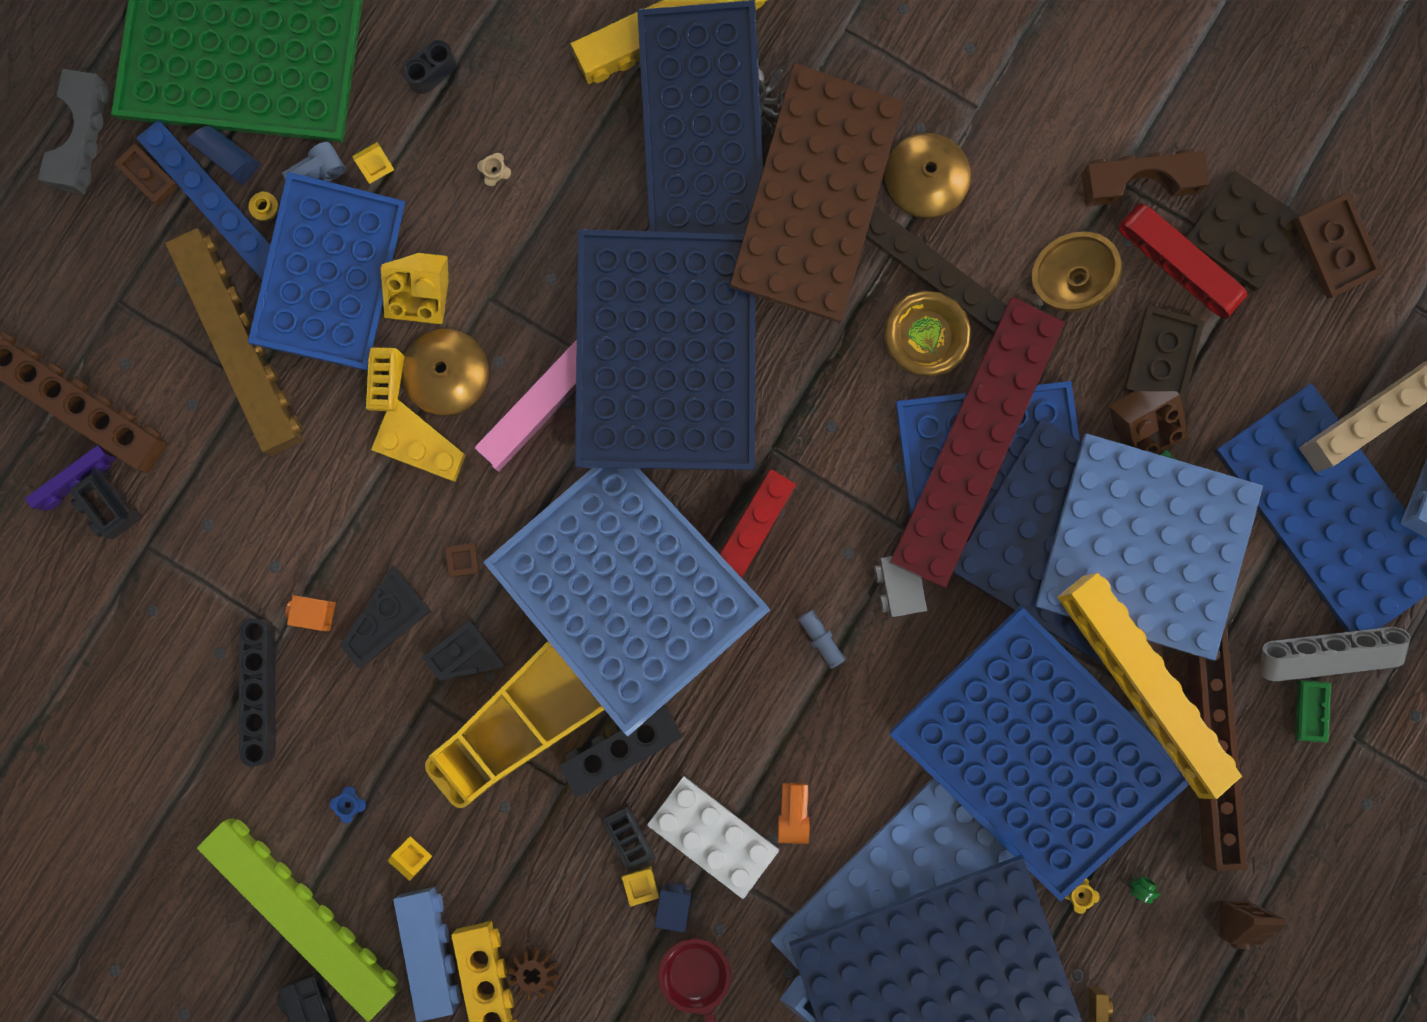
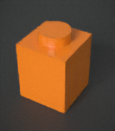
[285,595,336,631]

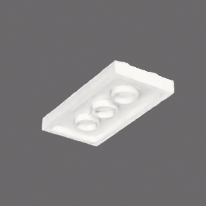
[647,776,779,899]

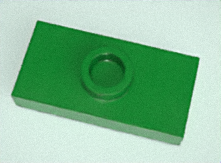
[1294,680,1331,743]

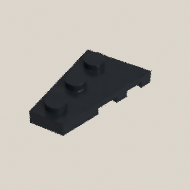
[340,565,431,668]

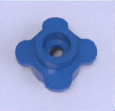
[330,786,366,823]

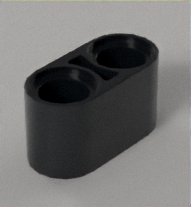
[403,40,456,94]

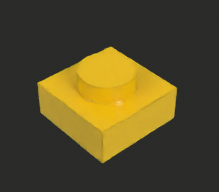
[352,142,394,184]
[388,836,432,881]
[622,867,660,907]

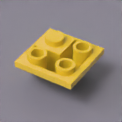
[381,253,449,324]

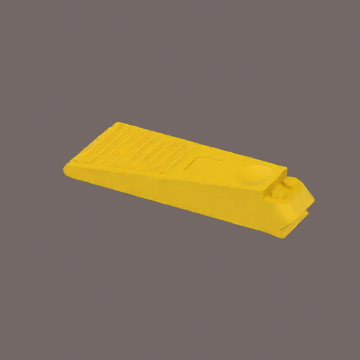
[425,641,605,808]

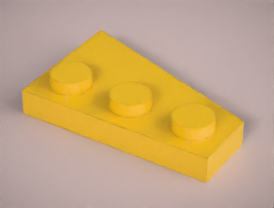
[371,400,466,482]

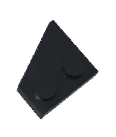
[422,620,506,681]

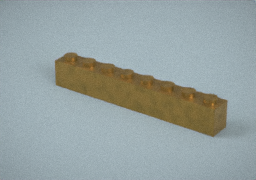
[165,228,303,456]

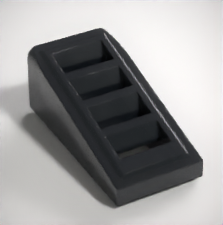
[602,804,656,873]

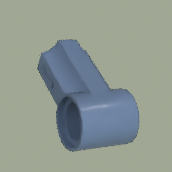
[282,142,346,181]

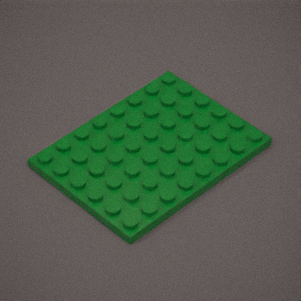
[111,0,363,143]

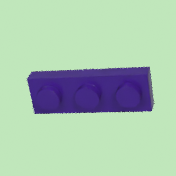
[25,445,117,511]

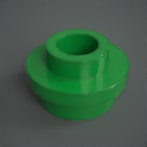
[1129,876,1160,904]

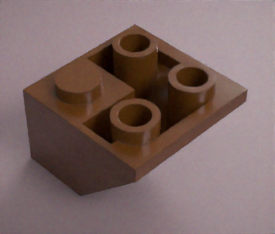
[1109,391,1188,454]

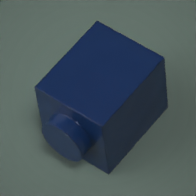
[655,882,691,933]

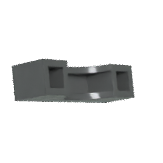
[38,69,110,195]

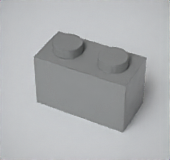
[874,556,927,618]

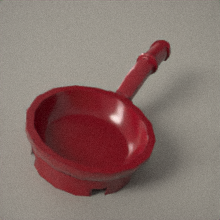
[658,938,731,1022]

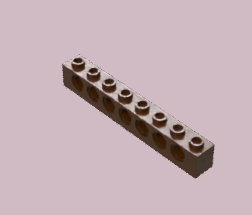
[0,330,168,473]

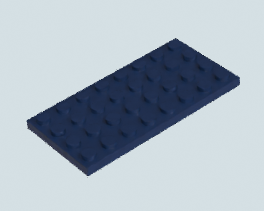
[637,0,763,234]

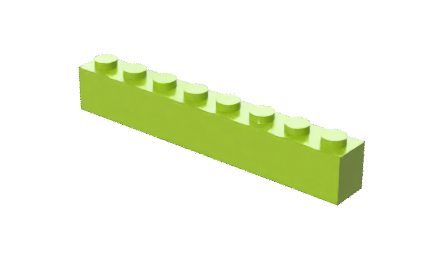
[197,818,401,1022]

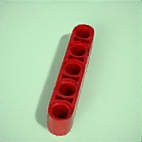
[1118,203,1248,319]

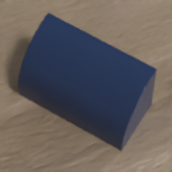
[187,126,261,186]

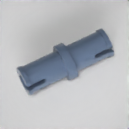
[797,609,846,669]

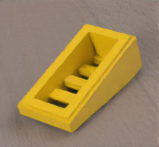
[366,347,405,411]

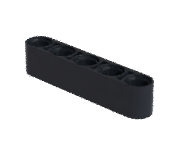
[239,618,276,767]

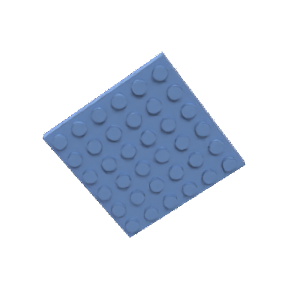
[1035,433,1263,660]

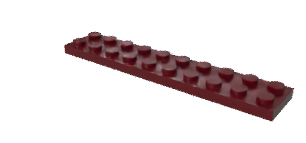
[889,297,1065,589]

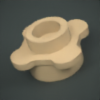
[477,153,511,186]

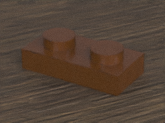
[114,143,179,206]

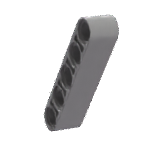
[1259,627,1411,681]

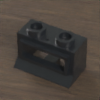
[69,468,143,539]

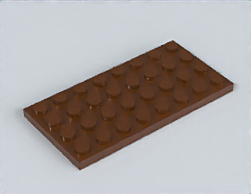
[729,63,904,323]

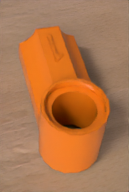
[778,783,810,844]

